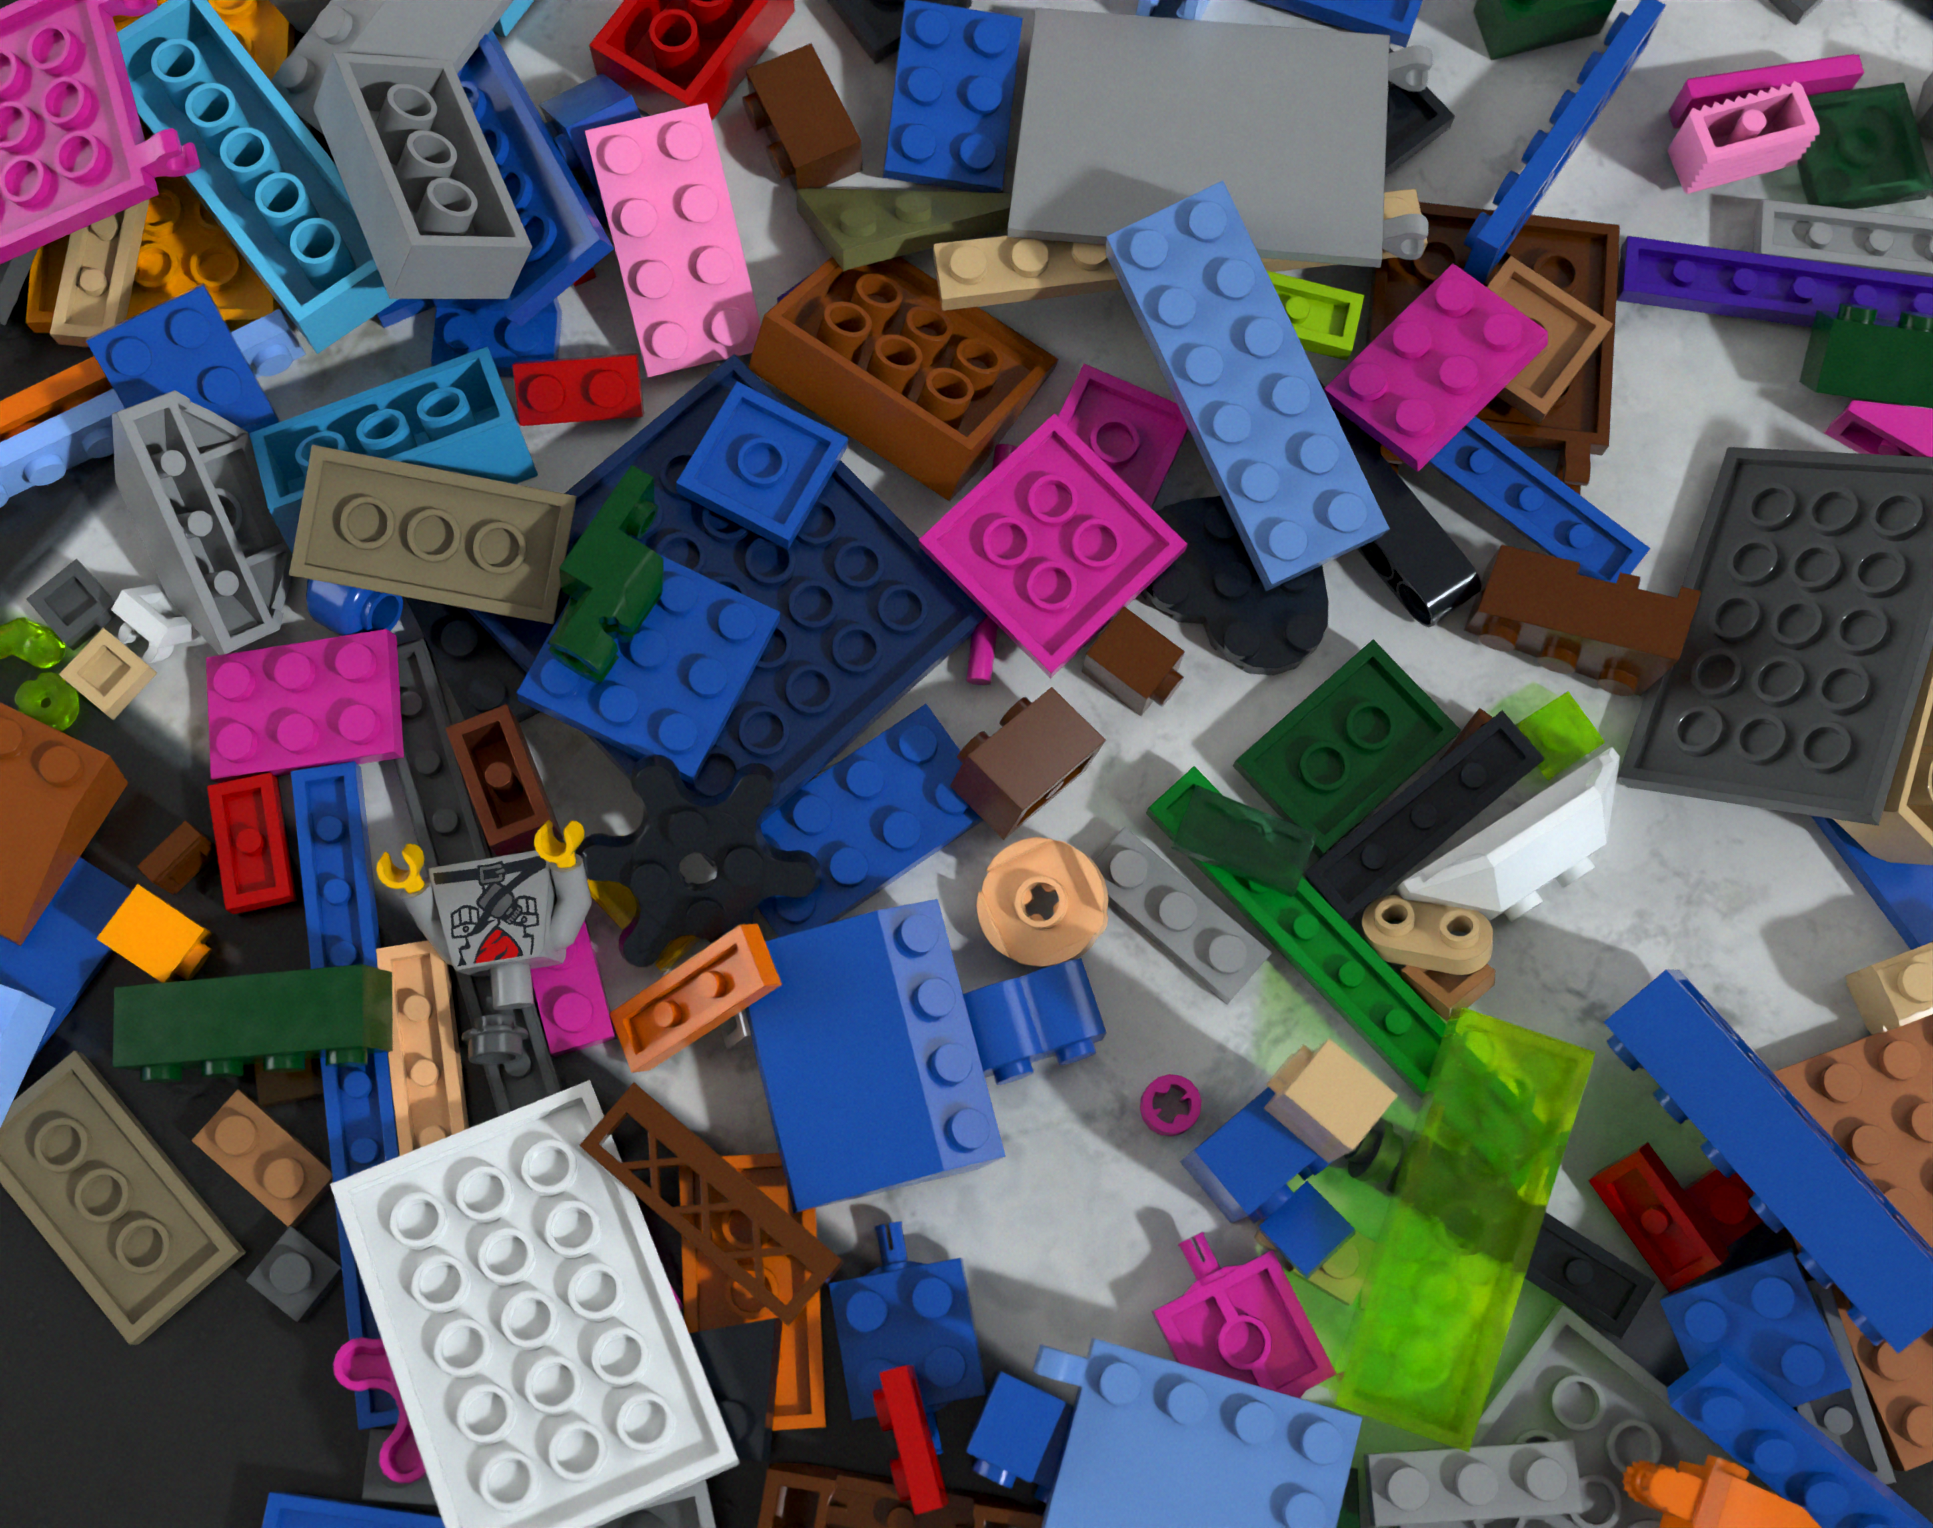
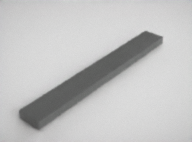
[393,637,563,1117]

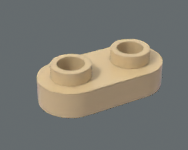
[1362,895,1493,975]

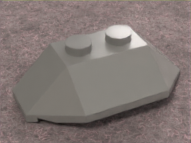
[112,390,293,655]

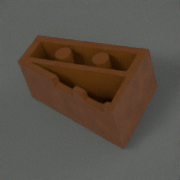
[1464,545,1702,696]

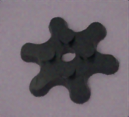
[575,754,822,967]

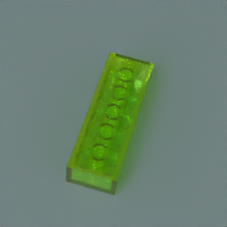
[1328,1007,1596,1453]

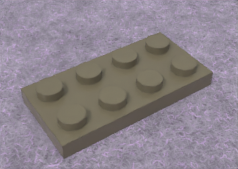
[289,445,577,624]
[0,1050,246,1345]

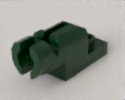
[547,464,664,684]

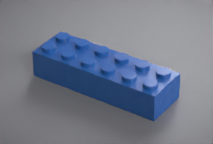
[1604,969,1933,1353]

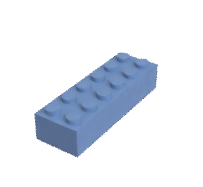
[1106,180,1390,591]

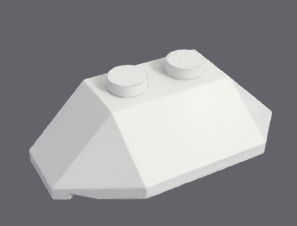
[1390,747,1620,922]

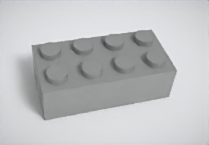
[313,52,532,299]

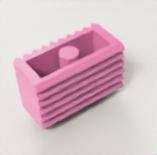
[1667,81,1819,194]

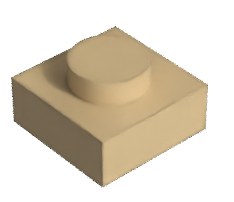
[59,628,157,720]

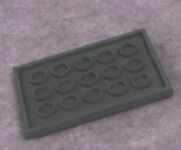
[1618,447,1933,826]

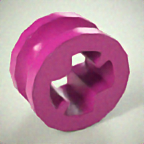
[1140,1074,1202,1137]

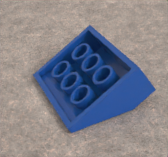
[745,899,1006,1213]

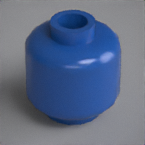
[306,579,403,636]

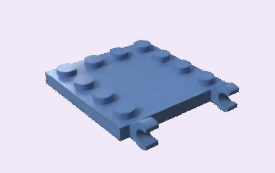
[1032,1337,1363,1528]

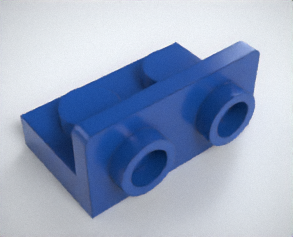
[431,297,562,377]

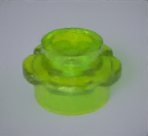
[15,672,79,731]

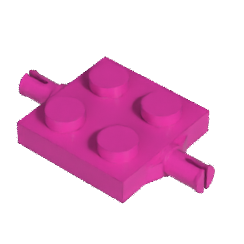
[1151,1232,1336,1398]

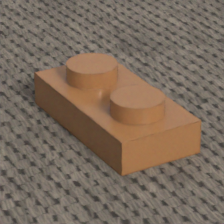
[191,1089,333,1227]

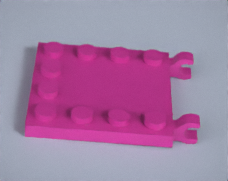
[0,0,201,264]

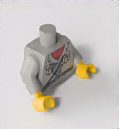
[376,820,592,1010]

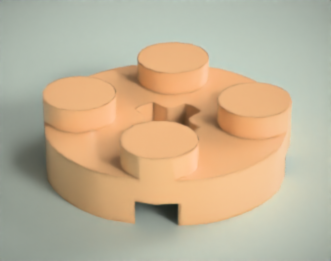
[976,837,1109,968]

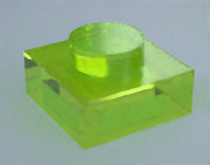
[1516,691,1605,781]

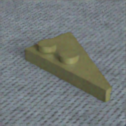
[796,188,1012,271]

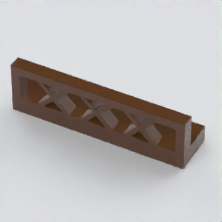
[579,1083,844,1326]

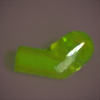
[0,617,66,668]

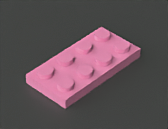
[585,103,761,377]

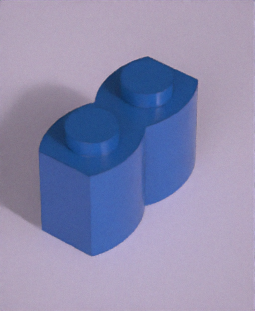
[963,958,1107,1085]

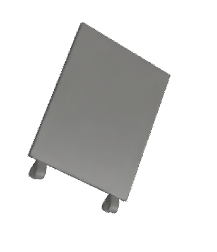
[1008,8,1433,268]

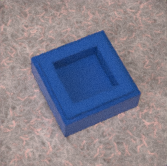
[1259,1181,1355,1280]

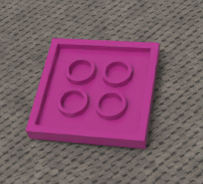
[918,413,1187,679]

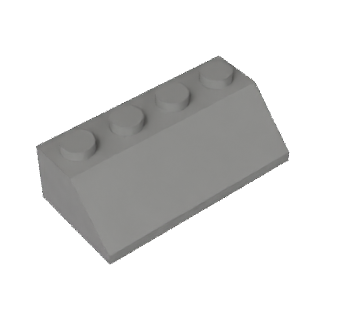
[271,0,513,135]

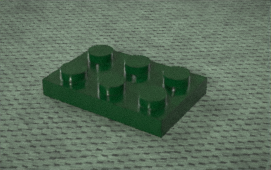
[1233,639,1461,859]

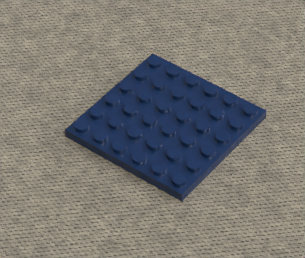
[465,354,989,867]

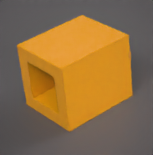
[96,884,212,983]

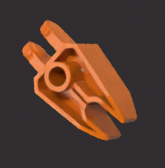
[1621,1455,1821,1528]

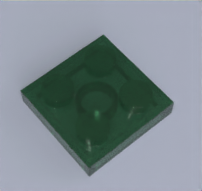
[1797,82,1933,210]

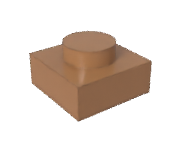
[1401,964,1496,1023]

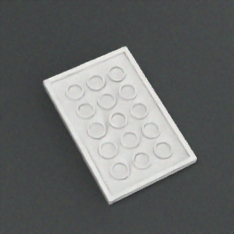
[330,1080,739,1528]

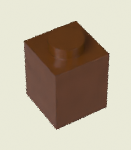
[1082,606,1185,716]

